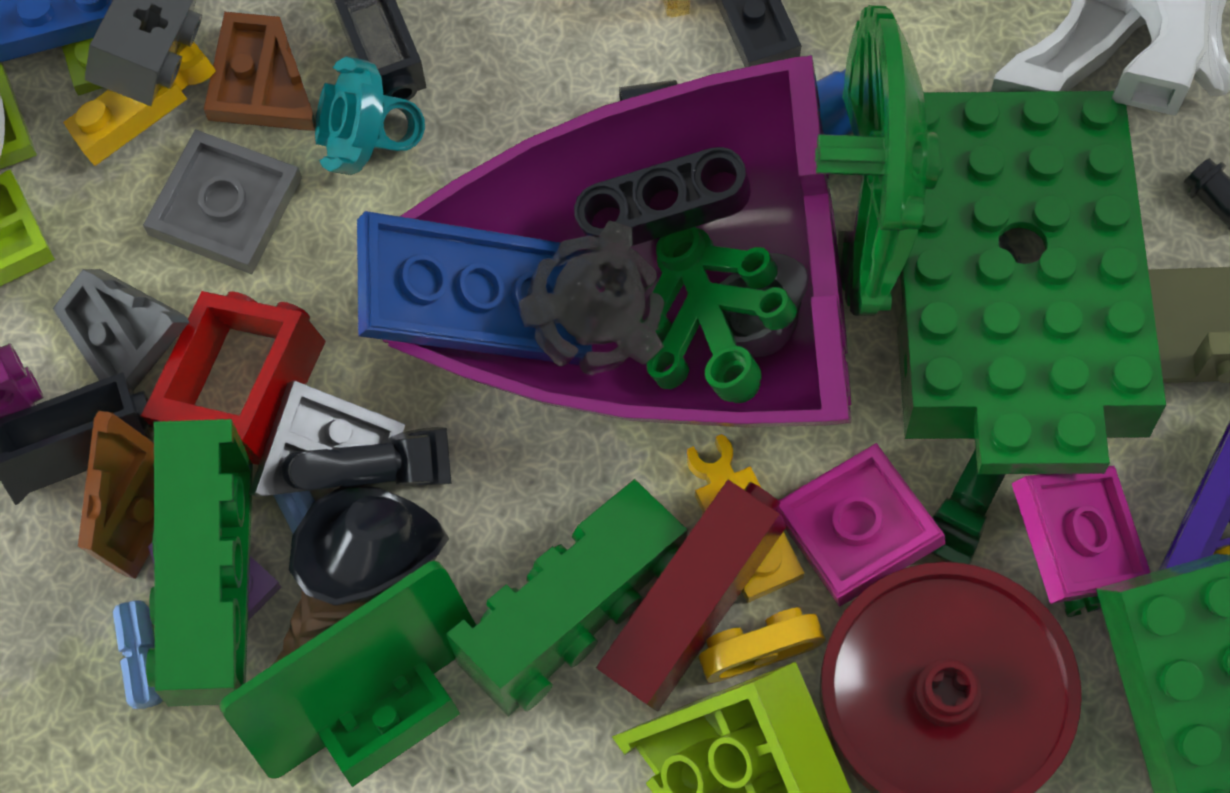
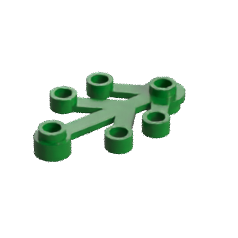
[631,227,797,403]

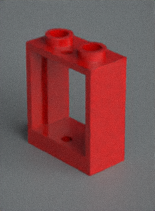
[141,291,326,465]

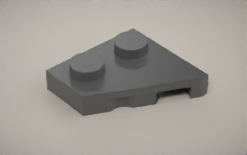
[53,269,189,391]

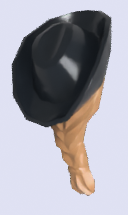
[271,486,450,666]

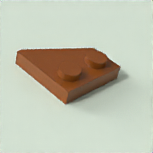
[204,11,316,131]
[78,411,154,579]

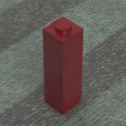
[596,480,787,712]

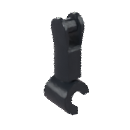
[280,427,452,490]

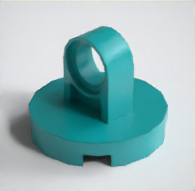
[315,56,425,175]

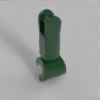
[931,448,1006,565]

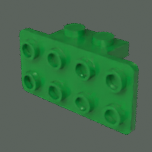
[219,561,476,787]

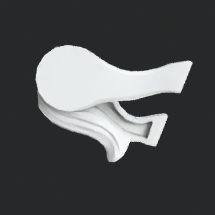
[991,0,1230,116]

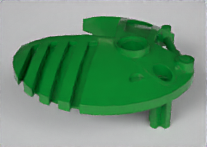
[815,5,940,316]

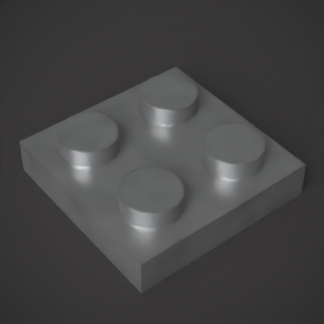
[143,129,302,274]

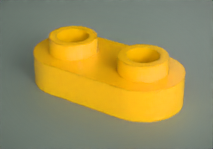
[698,607,826,683]

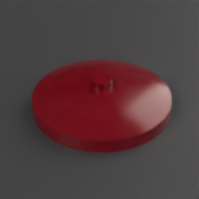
[820,562,1082,793]

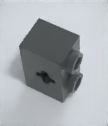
[84,0,202,106]

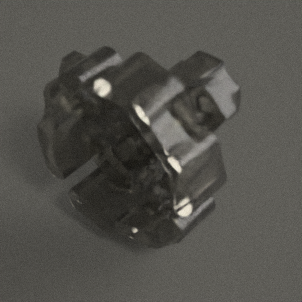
[519,220,664,375]

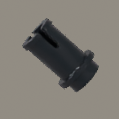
[1184,158,1230,230]

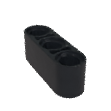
[574,147,751,252]

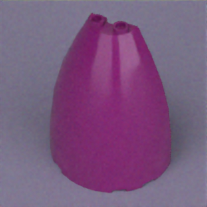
[383,55,852,428]

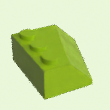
[612,662,852,793]

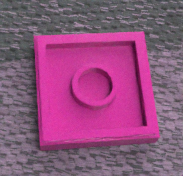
[776,443,945,607]
[1011,466,1151,604]

